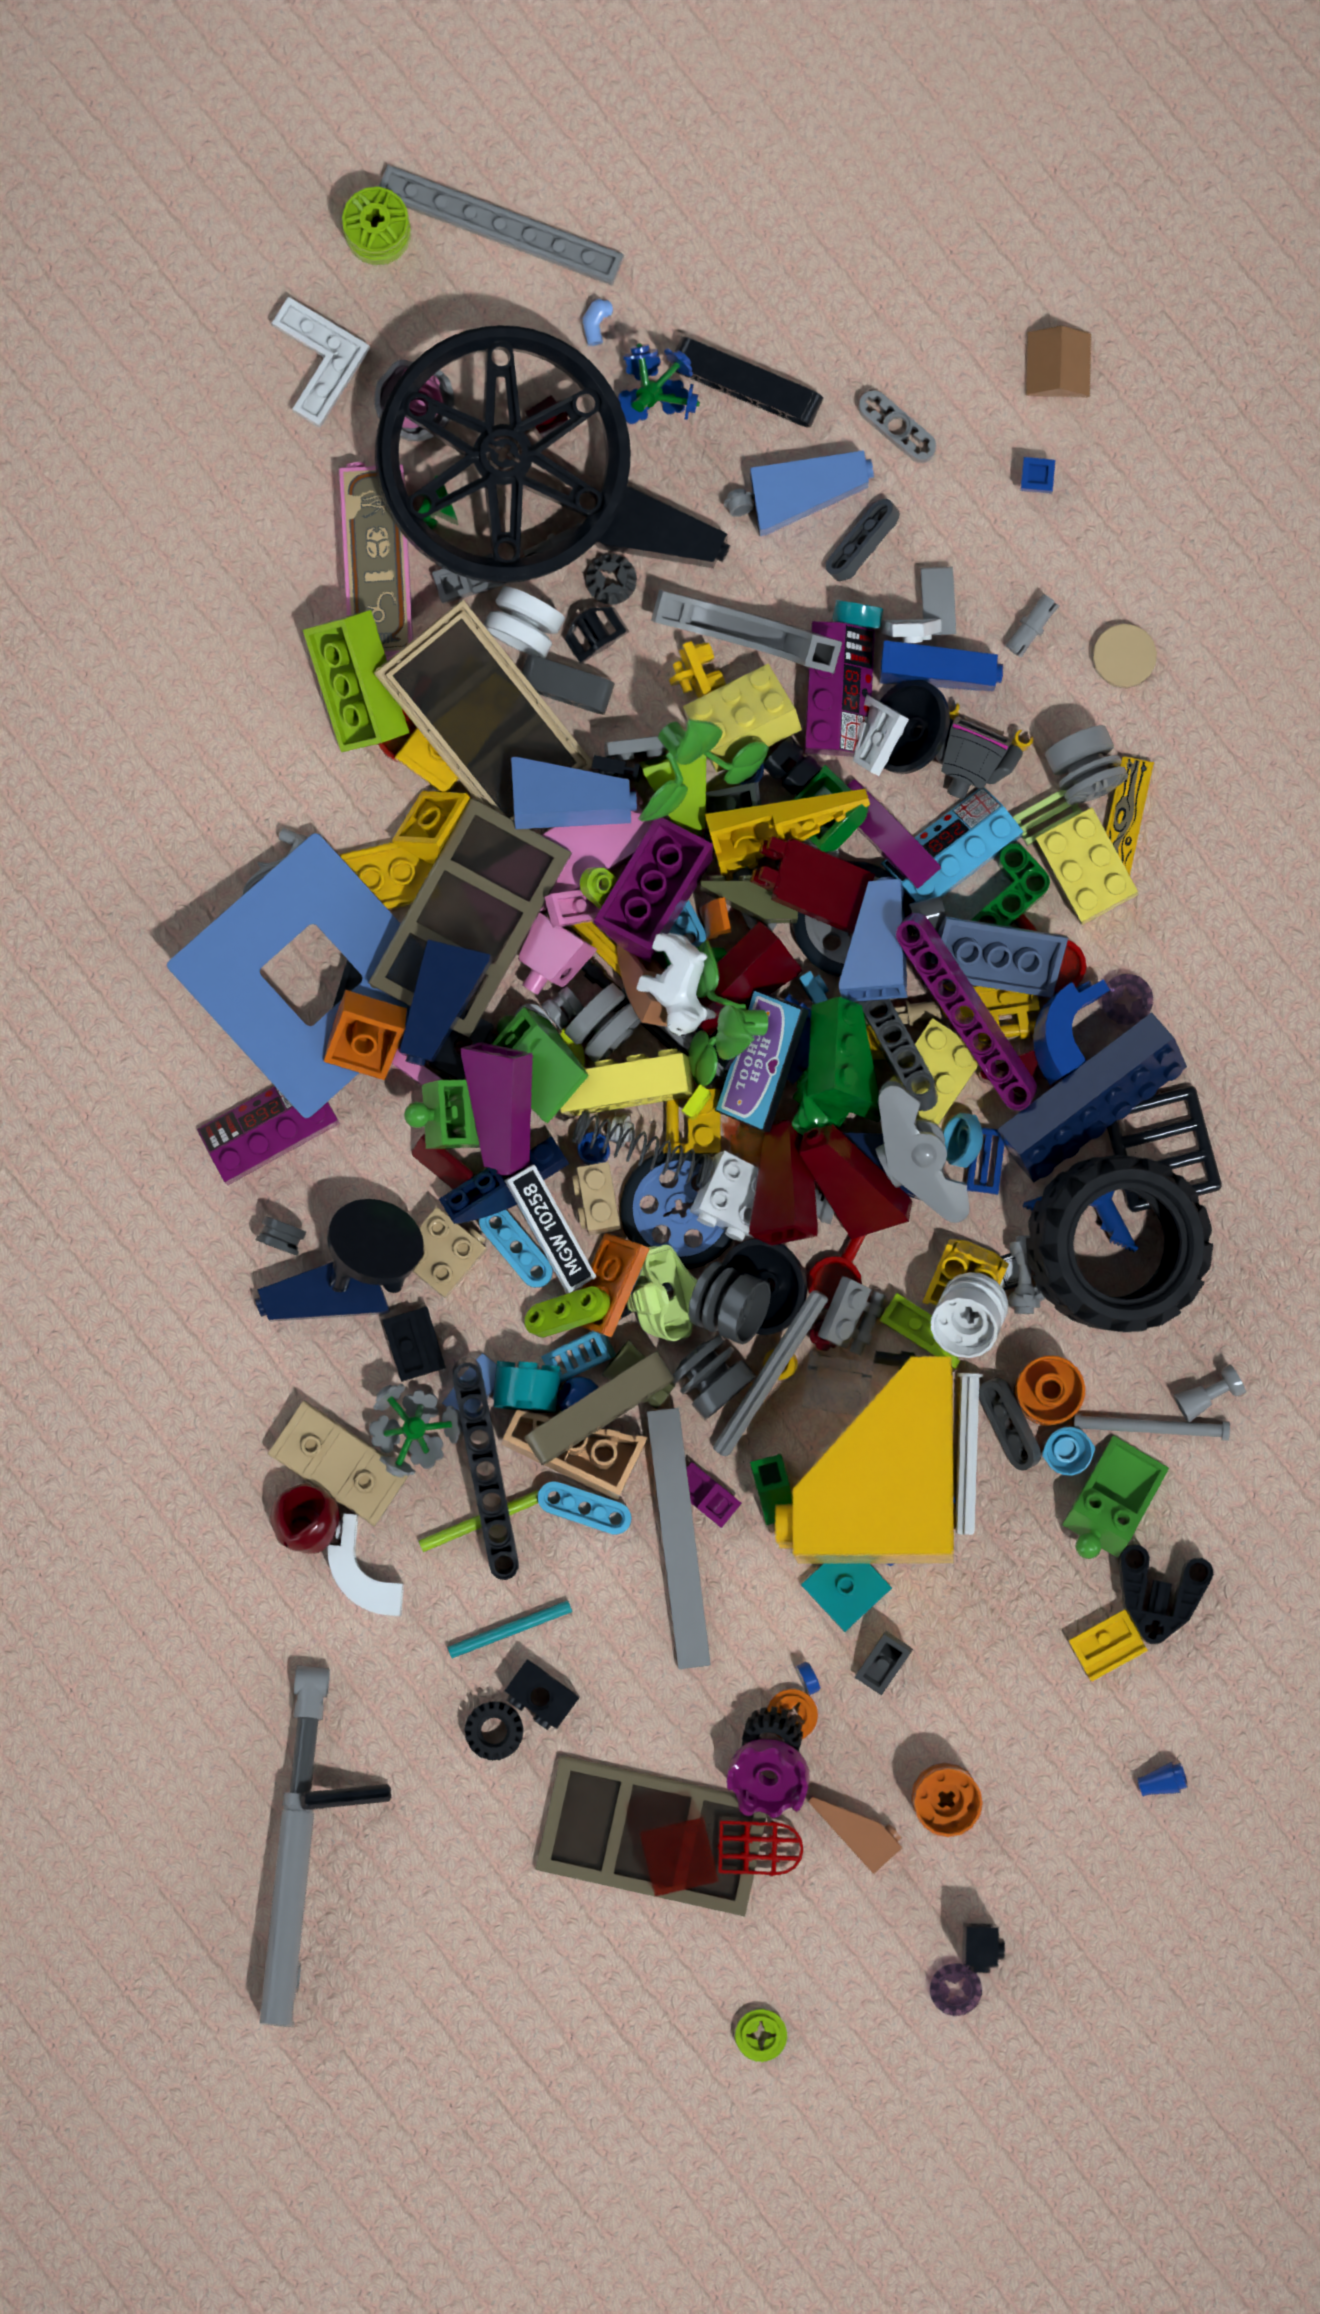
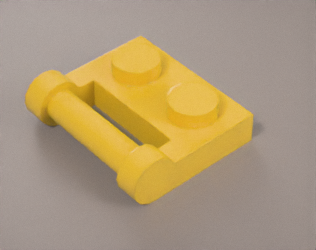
[663,1089,721,1154]

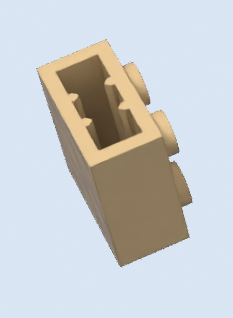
[572,1162,621,1236]
[413,1207,487,1299]

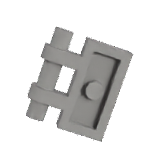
[604,736,668,760]
[818,1276,885,1356]

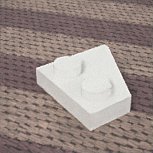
[881,619,942,643]
[853,695,909,776]

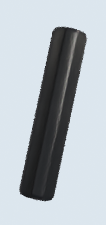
[300,1784,392,1810]

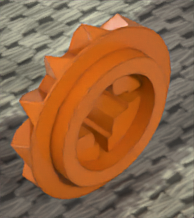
[767,1689,818,1740]

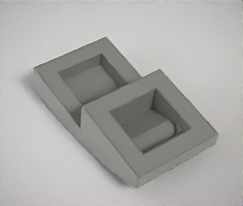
[432,553,507,603]
[921,566,956,635]

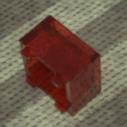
[640,1816,719,1897]

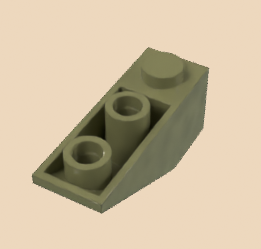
[700,875,798,924]

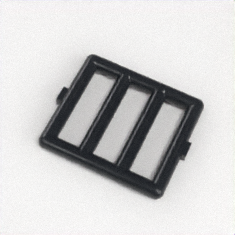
[1107,1086,1222,1213]

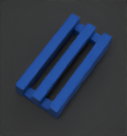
[967,1128,1005,1195]

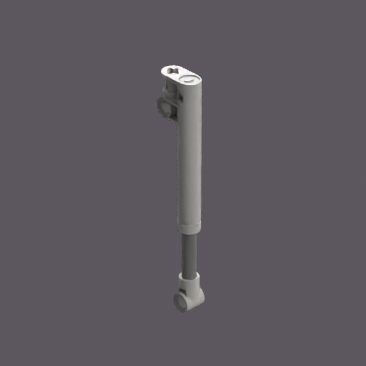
[259,1665,330,2027]

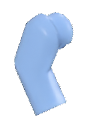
[582,299,613,346]

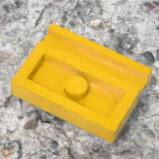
[1068,1609,1148,1682]

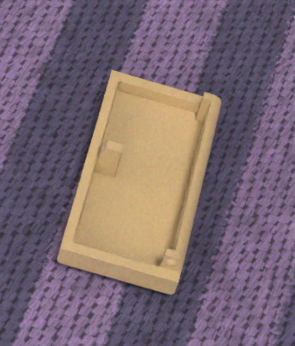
[268,1400,410,1527]

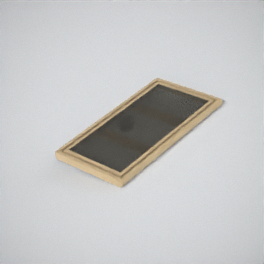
[374,600,593,837]

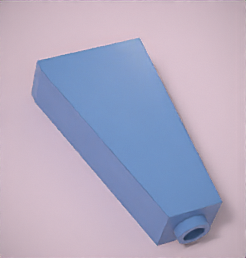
[750,450,874,536]
[511,757,637,829]
[839,877,907,1002]

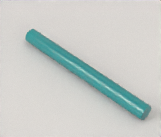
[447,1600,573,1659]

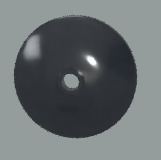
[880,680,950,774]
[722,1238,807,1335]

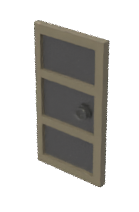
[368,798,572,1039]
[535,1755,767,1917]

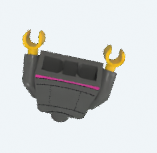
[936,702,1033,799]

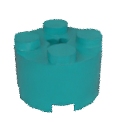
[493,1361,560,1413]

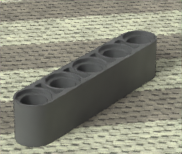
[855,999,938,1111]

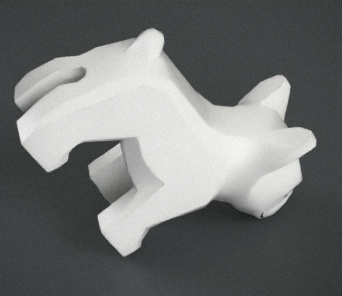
[636,933,716,1036]

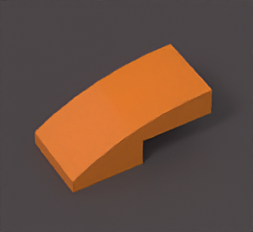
[699,897,731,941]

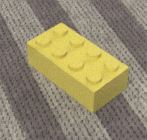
[561,1049,695,1117]

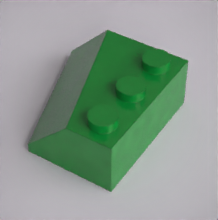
[807,996,881,1122]

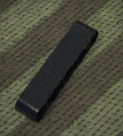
[668,337,824,428]

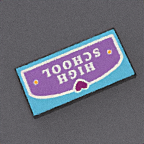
[715,989,809,1132]

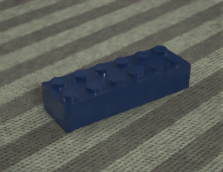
[998,1012,1187,1183]

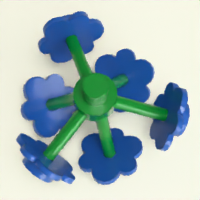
[618,343,700,425]

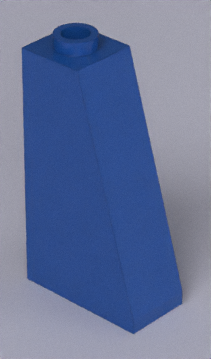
[880,641,1003,692]

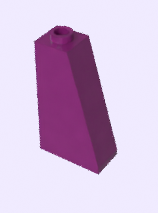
[461,1042,533,1175]

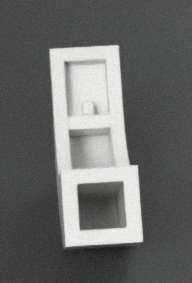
[328,1513,404,1616]

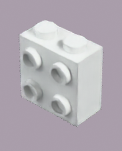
[690,1151,759,1242]

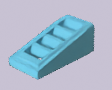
[541,1331,616,1383]

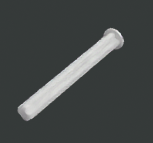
[955,1373,983,1535]

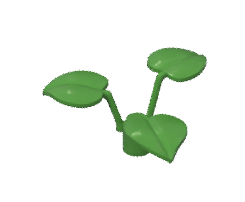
[638,720,769,821]
[689,940,768,1086]

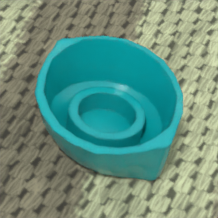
[832,600,883,629]

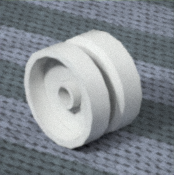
[483,586,565,659]

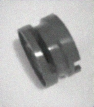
[255,1216,307,1256]

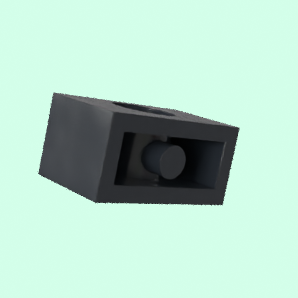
[429,1009,496,1080]
[504,1659,580,1730]

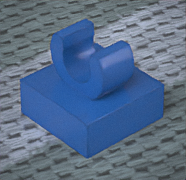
[1020,457,1056,494]

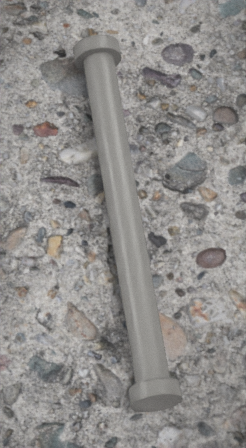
[1073,1412,1230,1441]

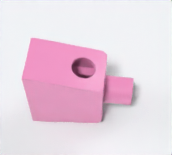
[519,913,597,995]

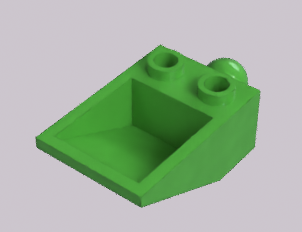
[491,1006,589,1123]
[404,1080,480,1149]
[1062,1435,1169,1559]

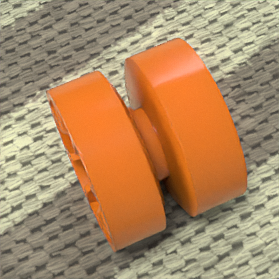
[1014,1356,1085,1426]

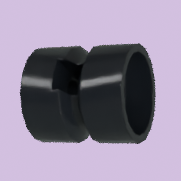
[763,737,822,798]

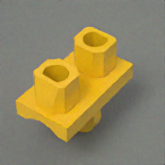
[669,641,726,699]

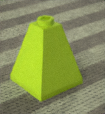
[639,754,706,836]

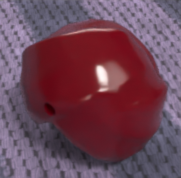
[270,1483,340,1554]

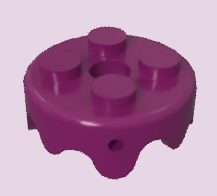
[727,1739,810,1818]

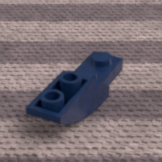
[439,1136,569,1224]

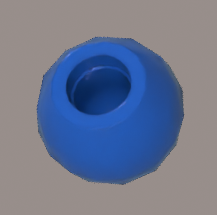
[558,1377,599,1412]

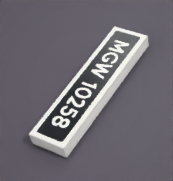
[504,1164,596,1293]

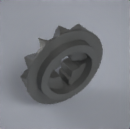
[586,553,637,605]

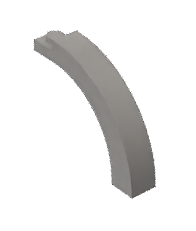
[651,590,842,673]

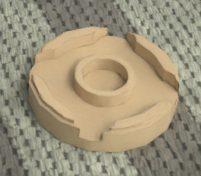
[1093,624,1157,689]

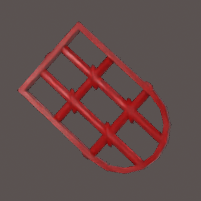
[718,1821,804,1876]

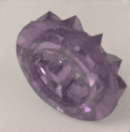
[1102,974,1153,1025]
[930,1963,982,2016]

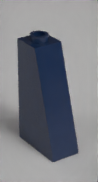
[400,939,492,1066]
[255,1262,391,1322]

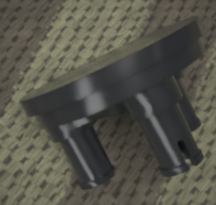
[327,1199,424,1293]

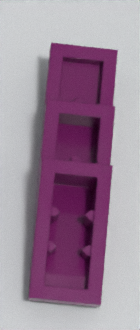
[847,779,941,889]

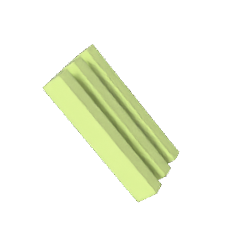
[1013,790,1082,846]

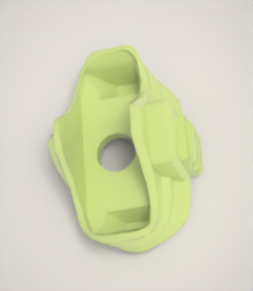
[627,1244,698,1341]

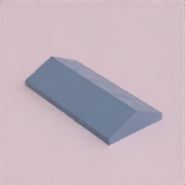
[931,916,1068,998]

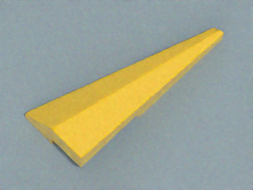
[705,789,870,881]

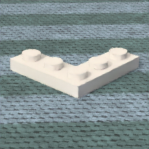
[272,297,370,428]

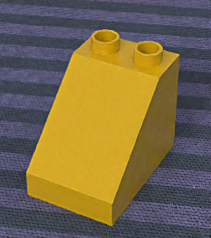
[775,1357,954,1564]

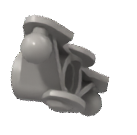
[875,1081,970,1223]

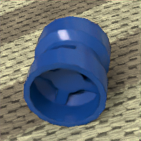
[578,1132,611,1165]

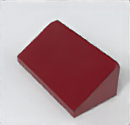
[412,1134,474,1189]

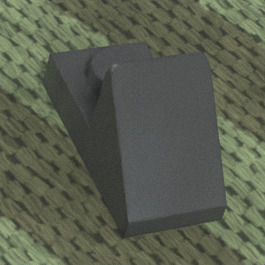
[706,782,761,814]
[854,1631,913,1695]

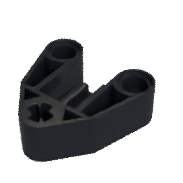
[1118,1545,1213,1644]

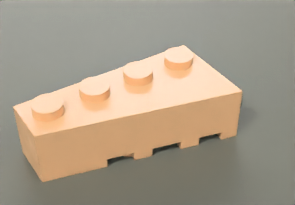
[501,1410,647,1501]

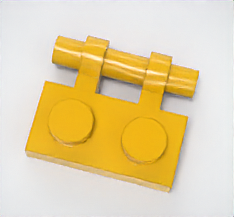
[973,986,1040,1042]

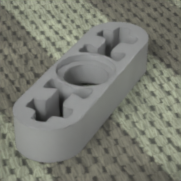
[859,390,936,463]

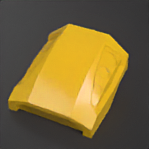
[922,1239,1009,1306]

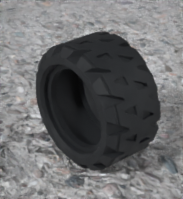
[1026,1155,1213,1333]

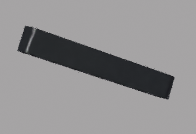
[453,1357,519,1580]

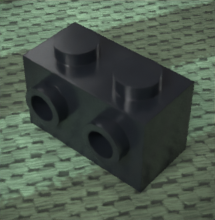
[962,1923,1005,1973]

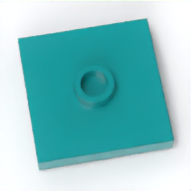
[801,1563,892,1632]

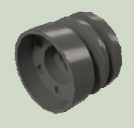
[688,1261,771,1345]
[672,1335,756,1420]

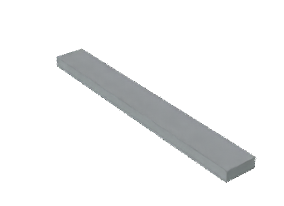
[379,165,624,286]
[647,1408,711,1669]

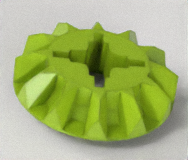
[735,2009,787,2062]

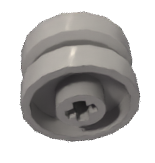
[564,983,641,1062]

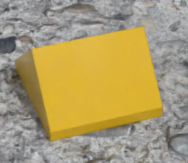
[392,791,470,865]

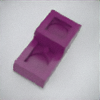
[686,1462,742,1528]

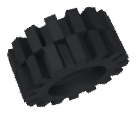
[464,1701,524,1761]
[741,1707,803,1752]

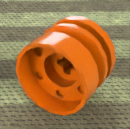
[911,1763,983,1837]

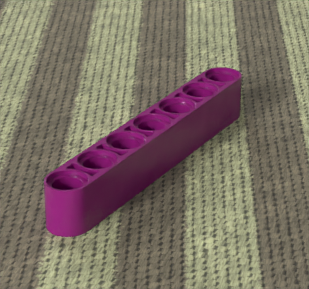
[896,913,1037,1111]

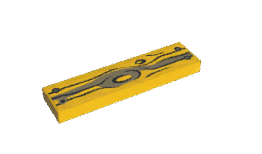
[1106,756,1154,875]

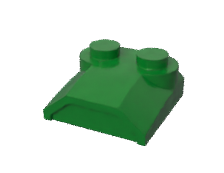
[793,765,868,852]

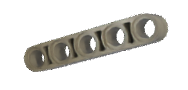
[524,1352,675,1465]

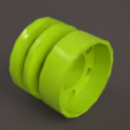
[342,187,411,265]

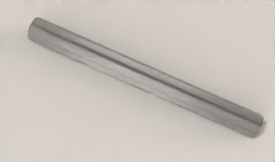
[713,1290,828,1457]

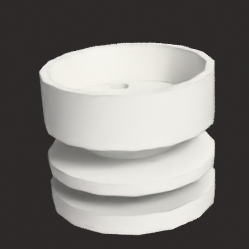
[931,1272,1008,1358]

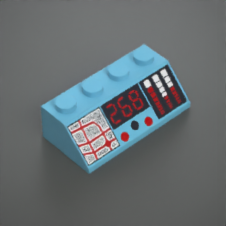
[881,788,1024,903]

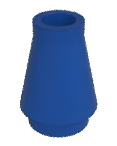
[1138,1762,1188,1796]

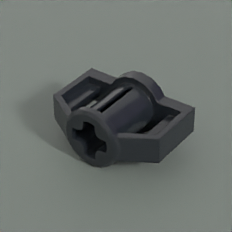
[565,607,630,663]

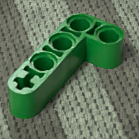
[971,844,1050,927]

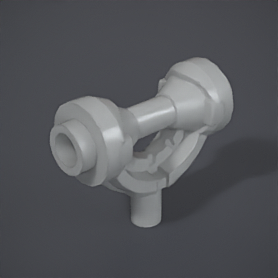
[1008,1236,1045,1314]

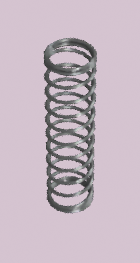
[572,1110,714,1189]

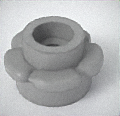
[724,489,754,517]

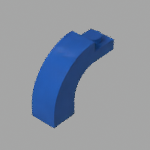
[1033,979,1110,1085]

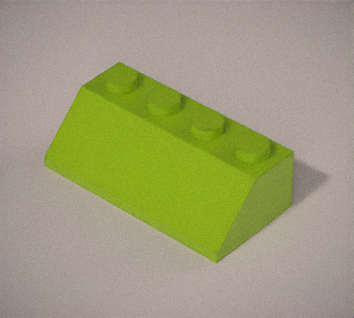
[303,610,409,753]

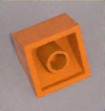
[323,990,407,1080]

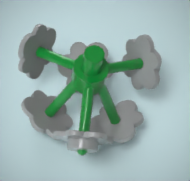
[369,1384,463,1477]

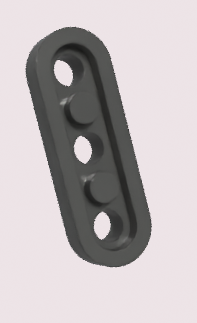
[826,499,900,581]
[979,1378,1041,1471]

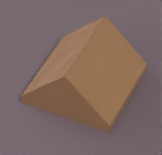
[1026,325,1091,398]

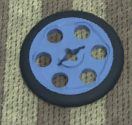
[620,1151,733,1269]

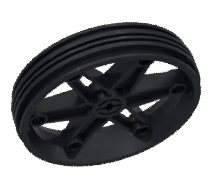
[375,325,631,583]

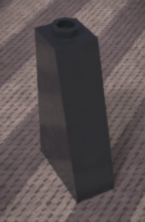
[596,486,731,568]

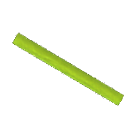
[419,1490,538,1552]

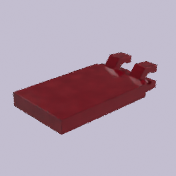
[751,836,875,935]

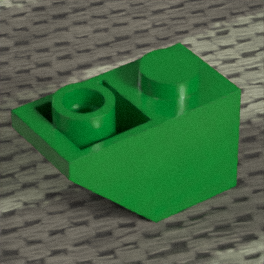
[750,1454,793,1526]

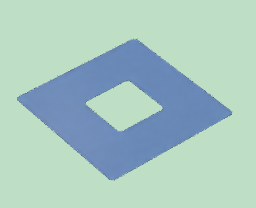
[167,833,425,1118]

